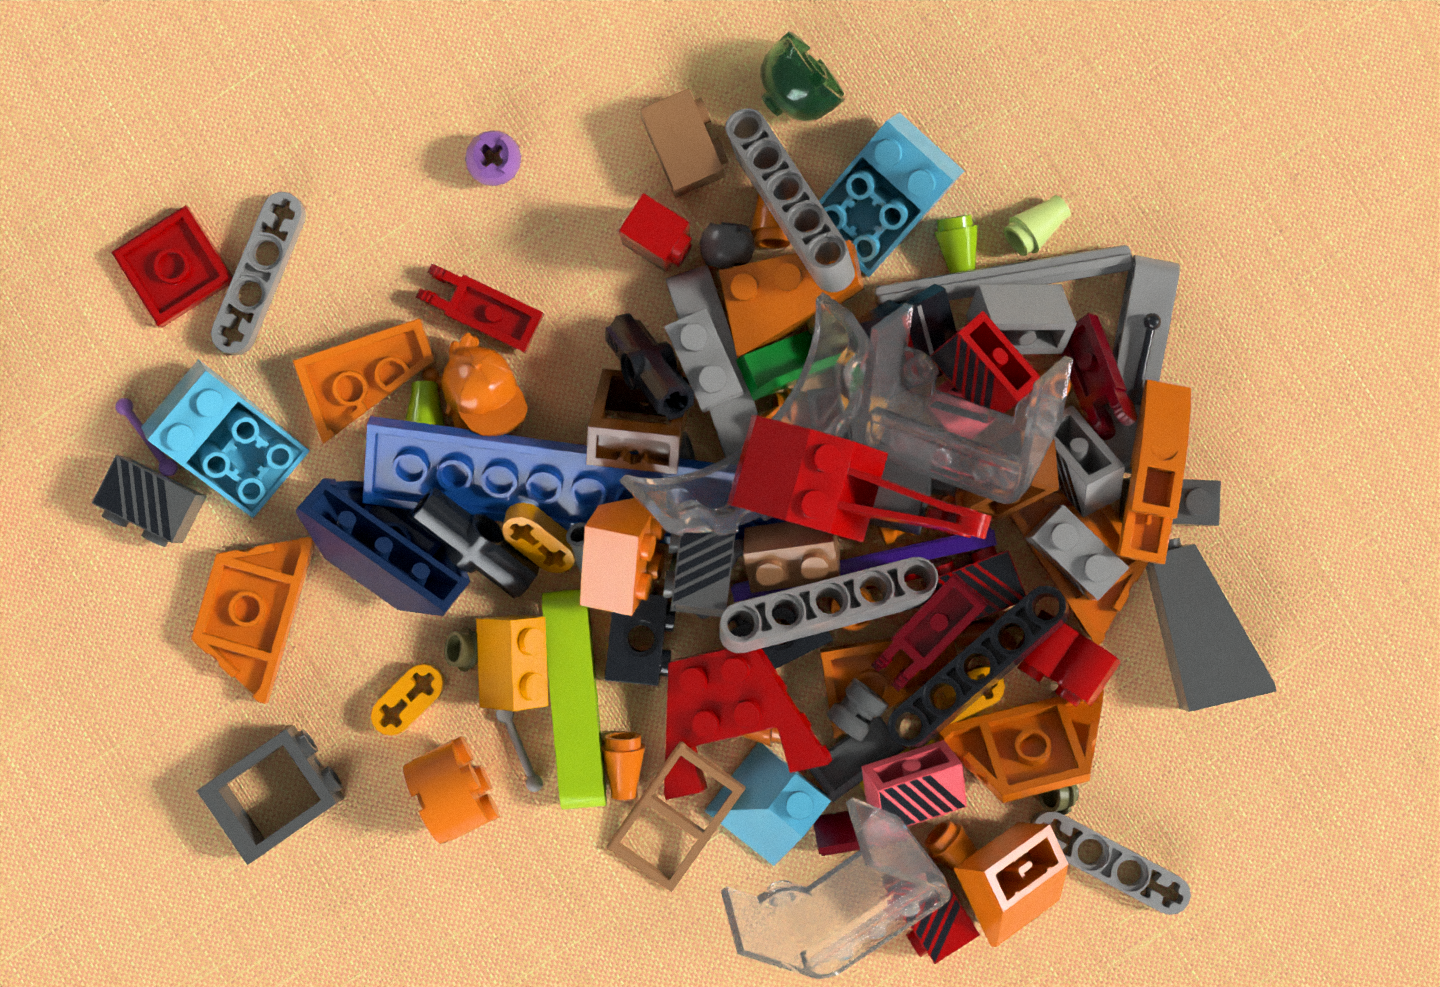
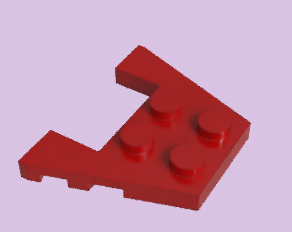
[664,647,832,800]

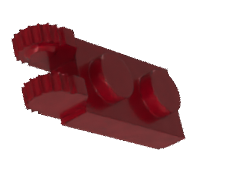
[1061,313,1138,441]
[871,573,988,692]

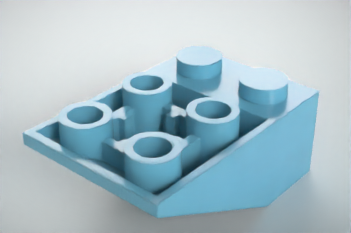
[819,112,965,277]
[141,359,310,518]

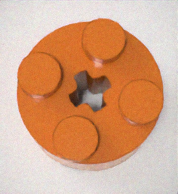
[403,736,500,844]

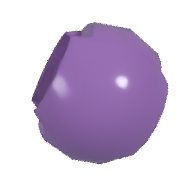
[465,130,521,186]

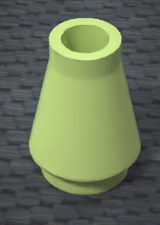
[1004,195,1071,256]

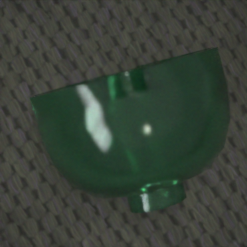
[760,31,845,122]

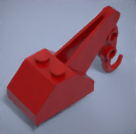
[727,415,992,542]

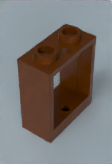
[586,368,690,474]

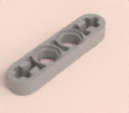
[211,192,306,356]
[1030,810,1191,915]

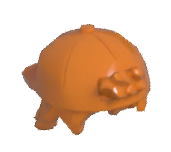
[441,333,528,436]

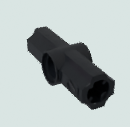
[605,313,694,420]
[409,487,540,598]

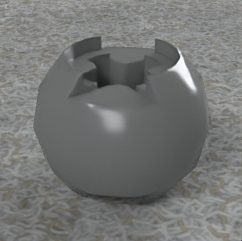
[699,222,755,268]

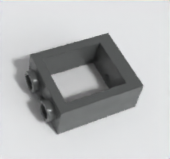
[197,725,344,865]

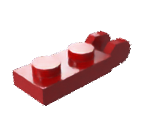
[415,264,545,354]

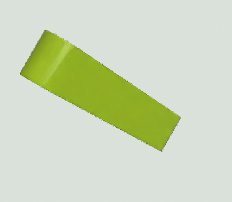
[542,589,607,810]

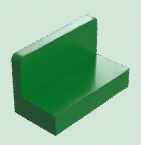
[736,330,847,401]

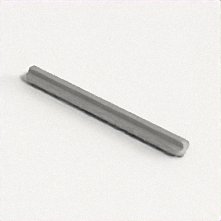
[874,245,1133,307]

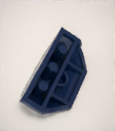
[296,478,470,616]

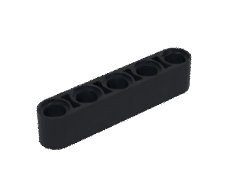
[887,585,1069,748]

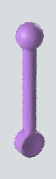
[115,398,178,476]

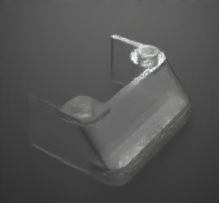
[857,303,1073,504]
[721,797,951,979]

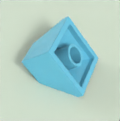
[704,742,831,866]

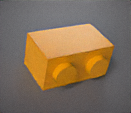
[476,615,548,711]

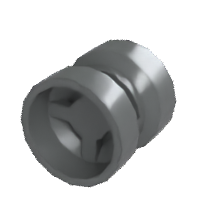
[826,678,889,741]

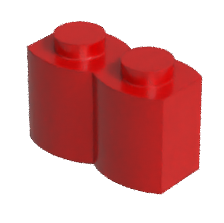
[1016,610,1121,708]

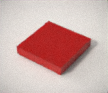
[111,205,233,328]

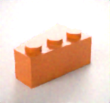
[719,240,864,358]

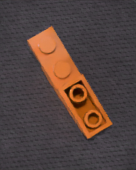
[1117,379,1191,565]

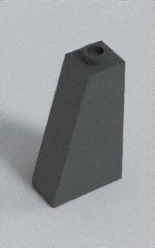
[1146,538,1277,712]

